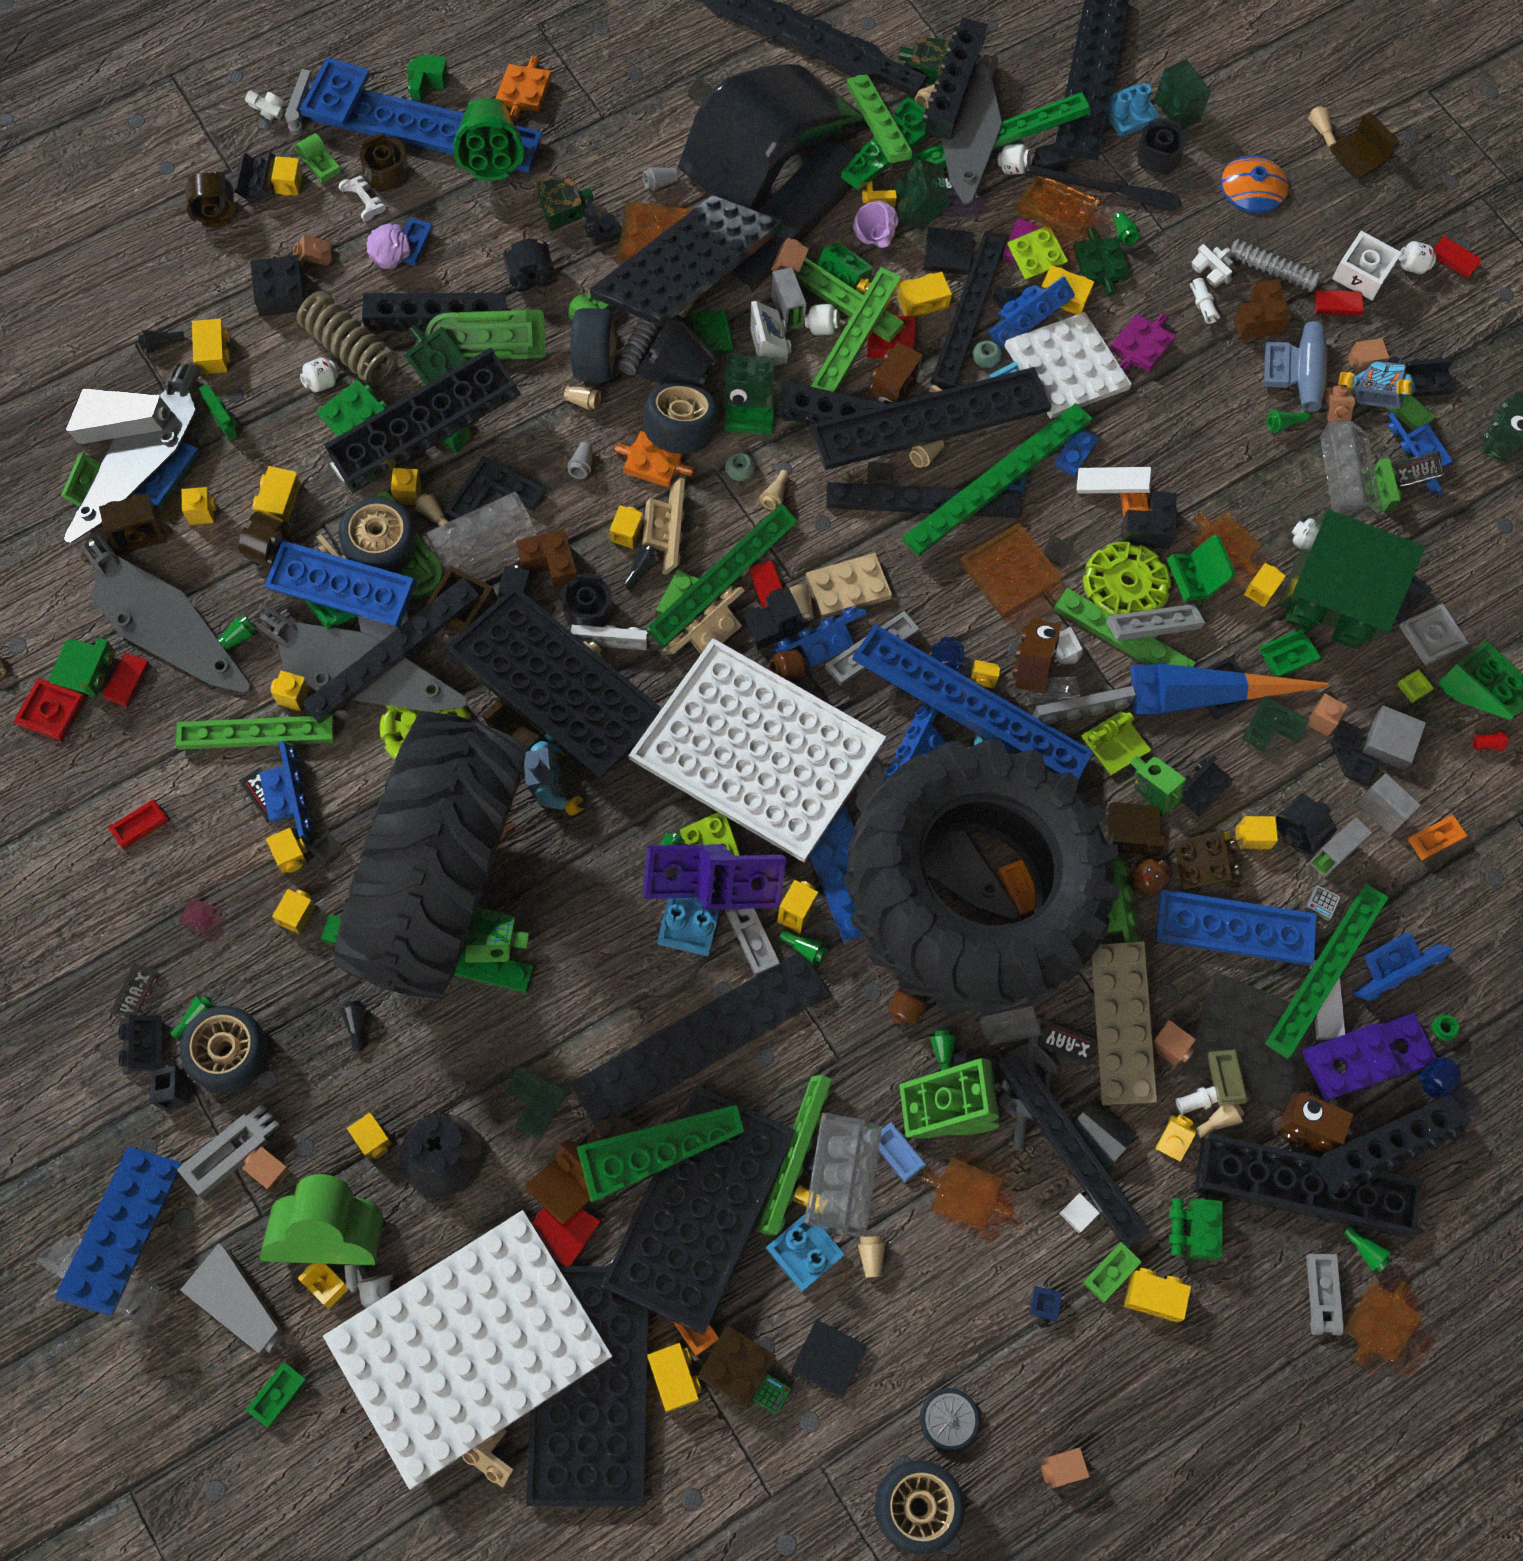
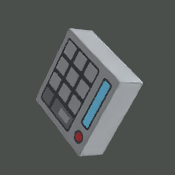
[1305,885,1340,921]

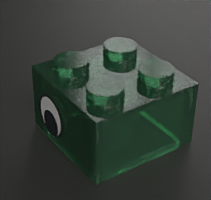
[723,354,775,409]
[1480,391,1523,463]

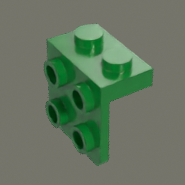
[1167,535,1235,601]
[49,637,116,697]

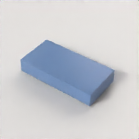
[870,1122,926,1183]

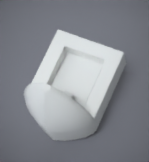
[1056,627,1083,665]

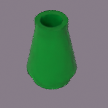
[1113,212,1140,246]
[218,615,257,651]

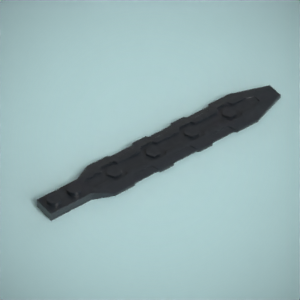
[700,0,927,97]

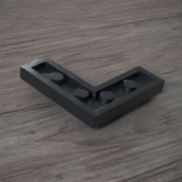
[444,456,546,527]

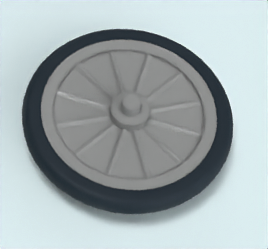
[920,1388,980,1452]

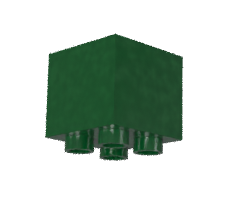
[1277,509,1426,649]

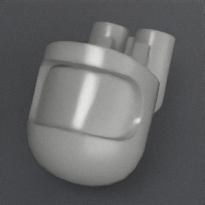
[344,1264,393,1309]

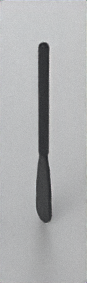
[1024,165,1181,211]

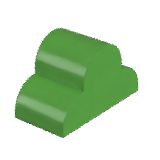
[899,1058,999,1139]
[260,1174,384,1265]

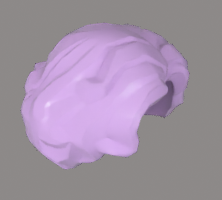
[853,201,899,248]
[367,223,410,269]

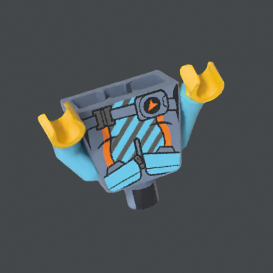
[1338,356,1415,409]
[524,741,583,816]

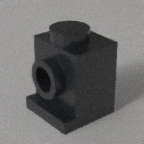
[150,1065,190,1111]

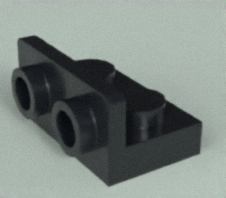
[234,151,276,204]
[1405,357,1454,397]
[1181,755,1234,817]
[118,1015,162,1075]

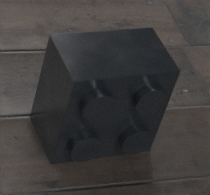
[250,255,306,317]

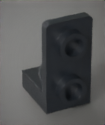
[583,198,621,245]

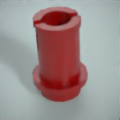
[1473,732,1508,752]

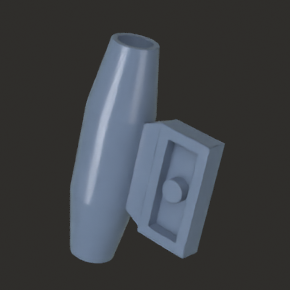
[1263,321,1328,412]

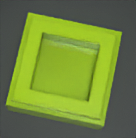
[1397,669,1434,704]

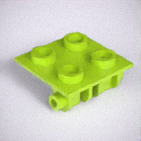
[1007,225,1068,280]
[1081,711,1151,776]
[680,812,740,856]

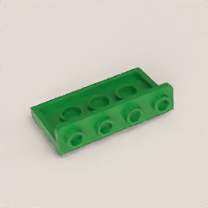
[316,379,418,481]

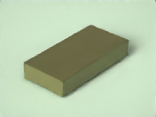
[1207,1049,1248,1106]

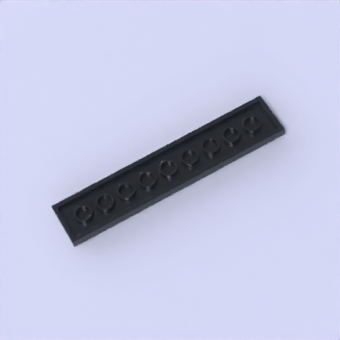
[1054,0,1129,161]
[809,367,1052,470]
[570,952,829,1127]

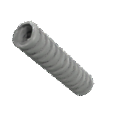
[1229,238,1320,292]
[617,318,659,375]

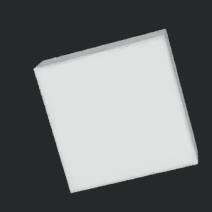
[1059,1193,1099,1233]

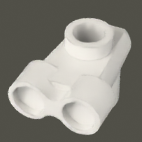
[245,90,284,121]

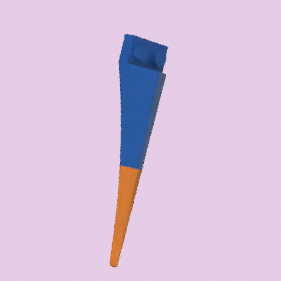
[1130,663,1330,716]

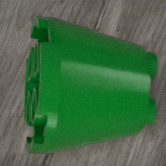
[453,98,524,181]

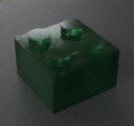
[1154,59,1211,130]
[894,159,950,230]

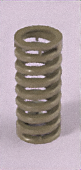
[297,291,398,387]

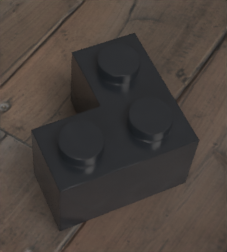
[1121,491,1177,550]
[744,587,803,650]

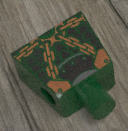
[898,37,953,85]
[537,178,594,231]

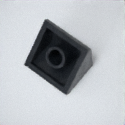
[1073,1098,1137,1171]

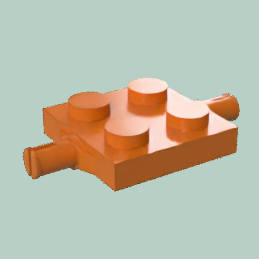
[495,56,552,122]
[614,431,695,488]

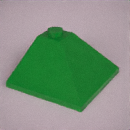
[1438,640,1523,720]

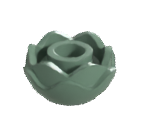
[972,340,1002,368]
[725,452,755,481]

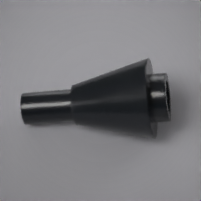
[993,283,1033,309]
[138,329,185,353]
[623,545,659,589]
[340,1001,367,1052]

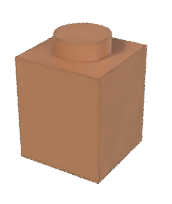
[771,238,808,276]
[1348,338,1389,375]
[1305,694,1347,737]
[1153,1020,1196,1066]
[242,1146,291,1194]
[1041,1448,1089,1488]

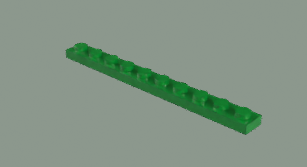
[902,403,1092,557]

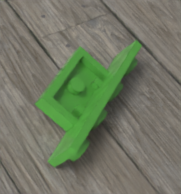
[1105,856,1141,943]

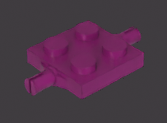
[1110,313,1176,373]

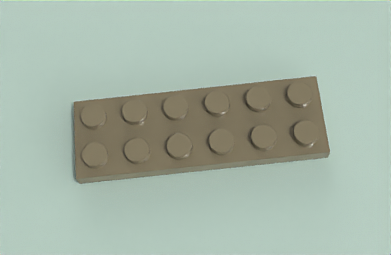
[1092,941,1158,1106]

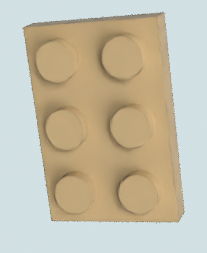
[806,553,892,619]

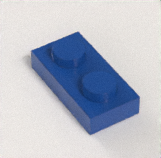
[402,217,433,266]
[1054,429,1099,477]

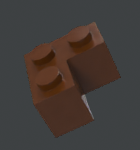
[1233,279,1291,339]
[516,529,577,591]

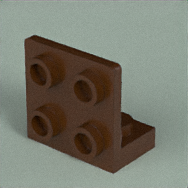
[525,1139,590,1224]

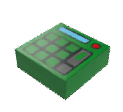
[752,1374,791,1415]

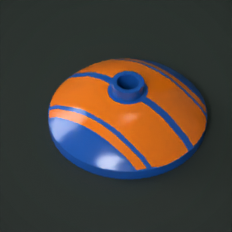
[1221,155,1289,214]

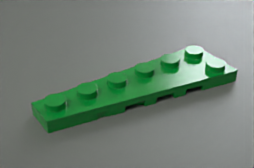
[841,97,931,190]
[577,1105,744,1202]

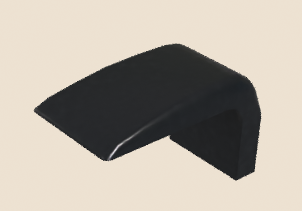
[678,64,869,212]

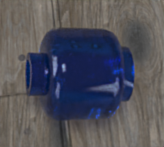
[932,637,965,673]
[1419,1057,1462,1098]

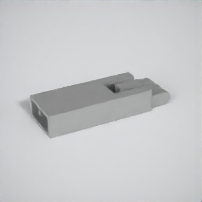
[177,1104,280,1198]

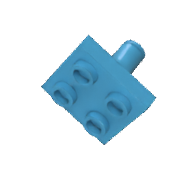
[1107,83,1160,138]
[657,898,720,957]
[766,1211,845,1292]

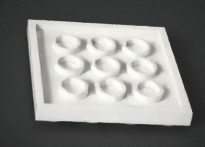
[1004,312,1132,419]

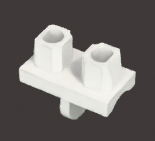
[1192,244,1233,288]

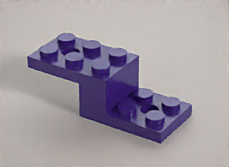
[643,844,786,910]
[1302,1013,1438,1102]

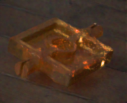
[1191,512,1261,576]
[921,1157,1012,1231]
[1343,1281,1423,1366]

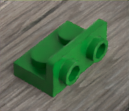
[817,241,874,289]

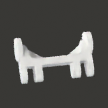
[338,176,386,221]

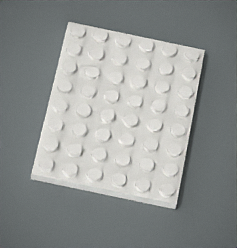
[629,638,886,863]
[323,1210,612,1491]

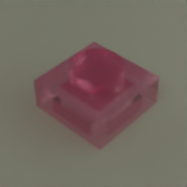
[179,898,217,934]

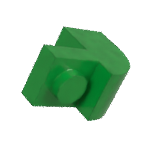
[406,55,449,103]

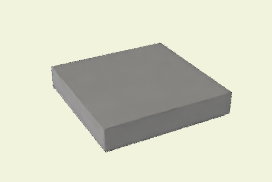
[1399,603,1469,666]

